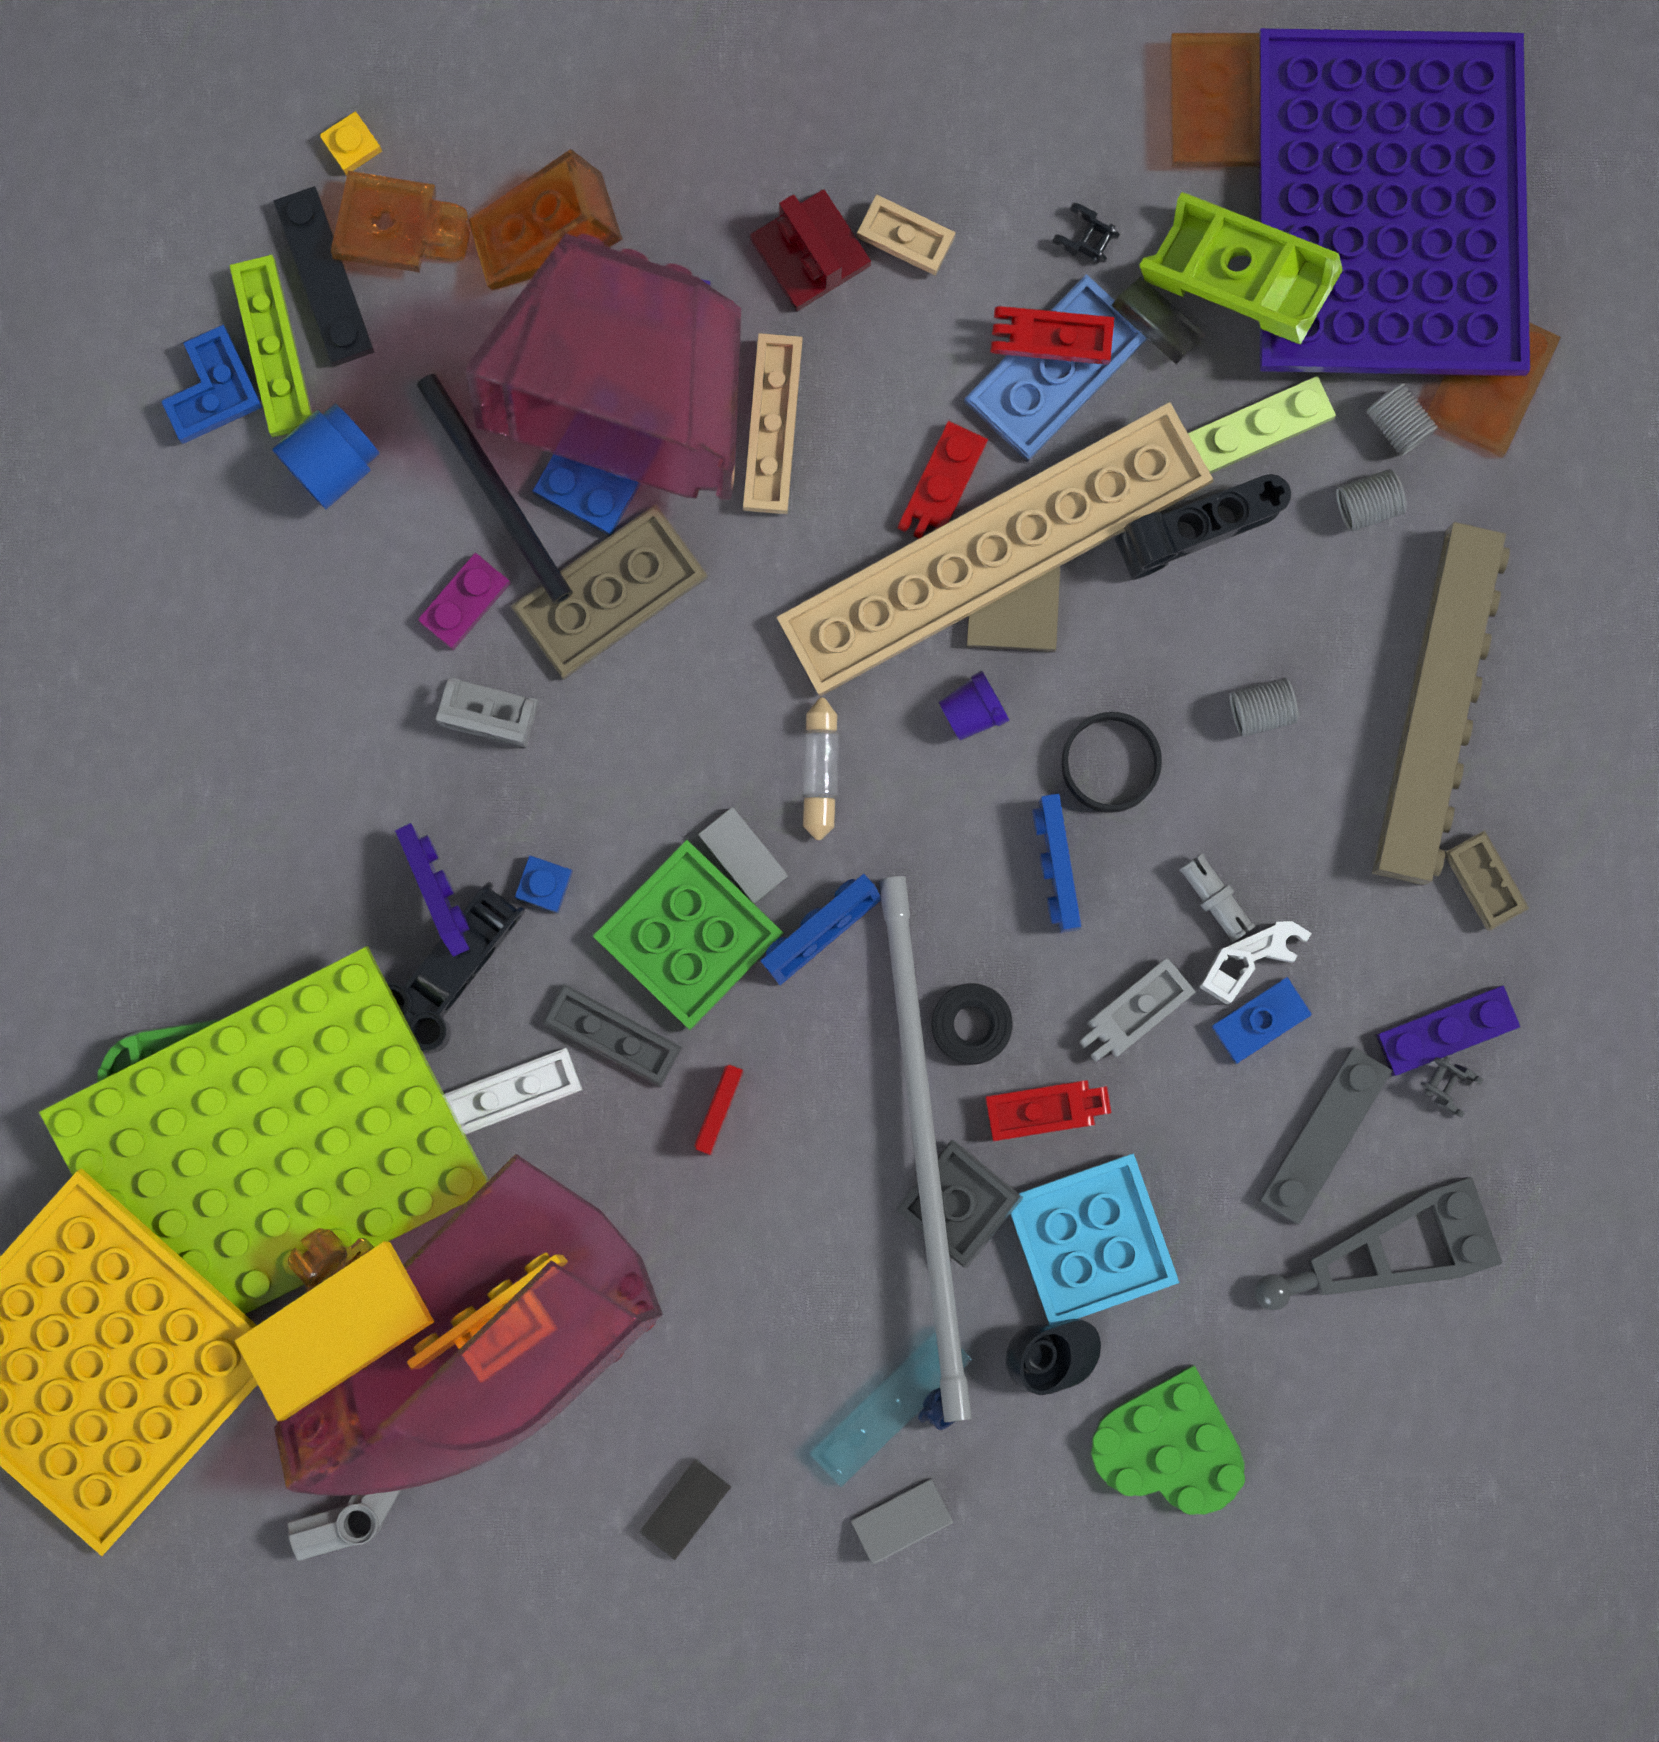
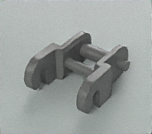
[1420,1056,1484,1118]

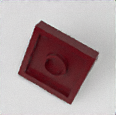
[750,189,871,312]

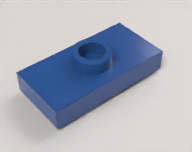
[1211,977,1312,1064]

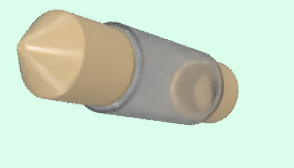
[802,698,839,840]

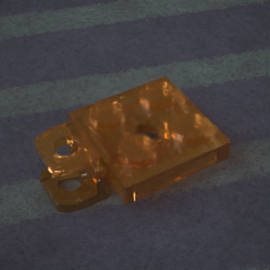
[331,171,471,273]

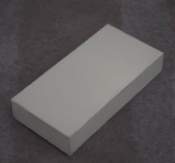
[698,807,789,904]

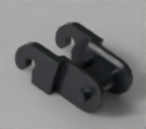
[1052,203,1120,263]

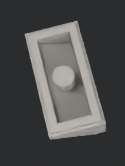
[851,1478,953,1565]

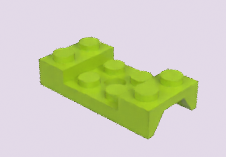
[1139,192,1343,345]

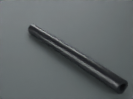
[417,374,573,604]

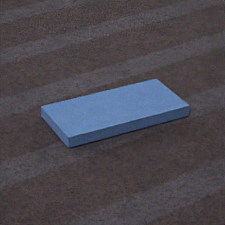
[964,274,1150,462]

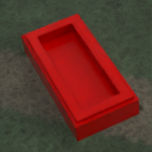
[694,1064,744,1155]

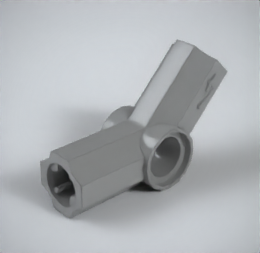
[287,1451,412,1561]

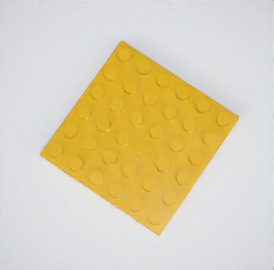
[0,1168,258,1556]

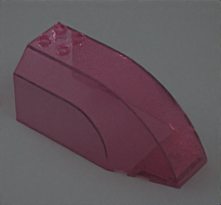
[274,1154,663,1496]

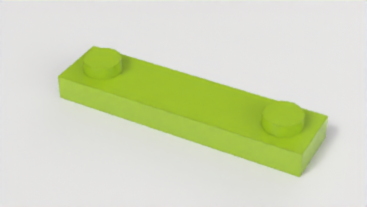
[229,255,312,438]

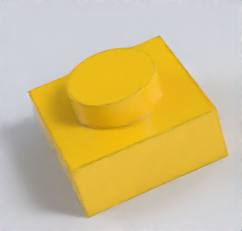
[319,111,382,175]

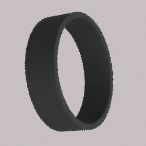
[1061,712,1162,813]

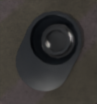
[1006,1319,1101,1395]

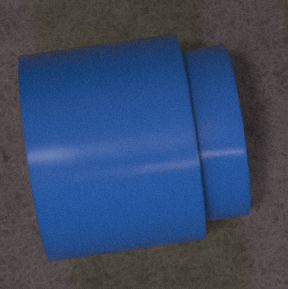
[272,403,380,510]

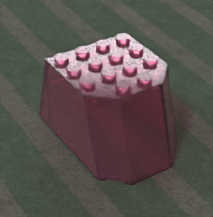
[466,233,741,500]

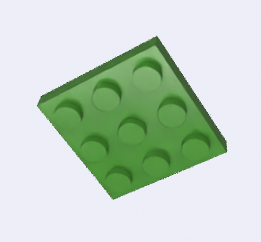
[593,840,784,1031]

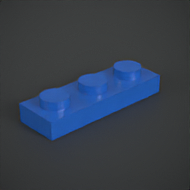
[1032,794,1081,933]
[761,873,881,986]

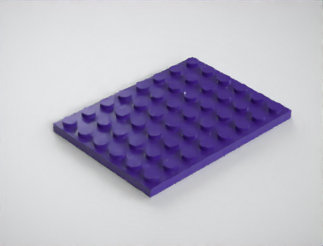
[1258,28,1530,376]

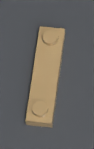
[743,333,803,514]

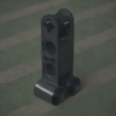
[1115,474,1291,580]
[387,882,525,1053]

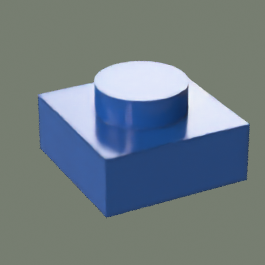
[515,855,573,913]

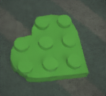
[1090,1365,1245,1515]

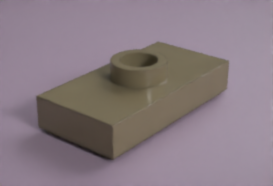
[1445,830,1530,931]

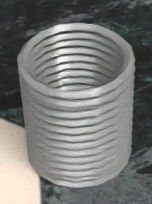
[1366,383,1438,456]
[1336,469,1407,532]
[1230,677,1299,738]

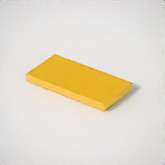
[234,1241,434,1421]

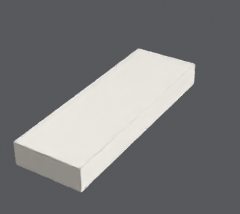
[445,1048,583,1135]

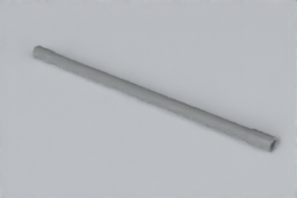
[879,876,972,1422]

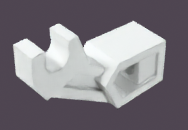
[1199,921,1312,1005]

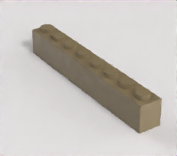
[1372,522,1510,885]

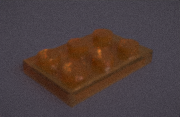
[1170,33,1260,167]
[1427,322,1561,458]

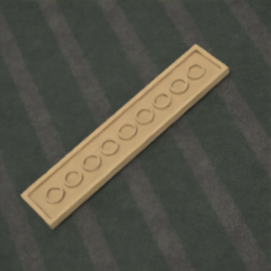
[777,402,1213,697]

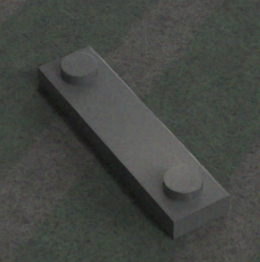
[1258,1047,1393,1225]

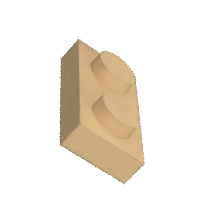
[857,194,956,276]

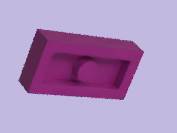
[418,552,511,651]

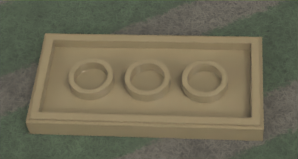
[511,504,708,680]

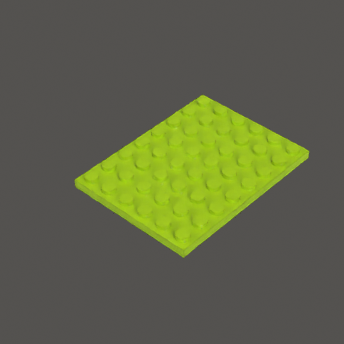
[39,946,492,1314]

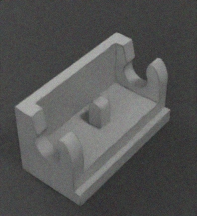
[435,678,539,748]

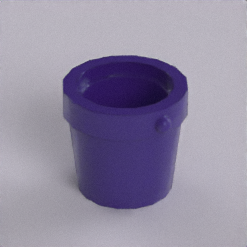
[938,670,1010,741]

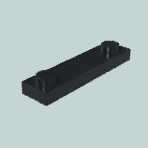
[273,186,375,367]

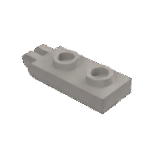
[1079,957,1196,1062]

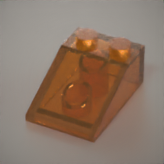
[468,149,623,290]

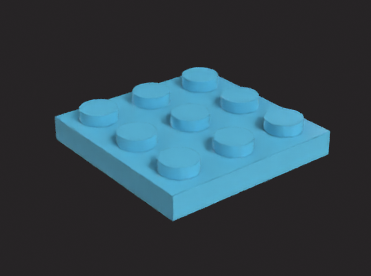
[1010,1153,1180,1326]

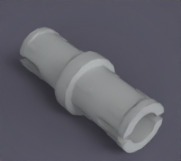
[1179,853,1255,943]

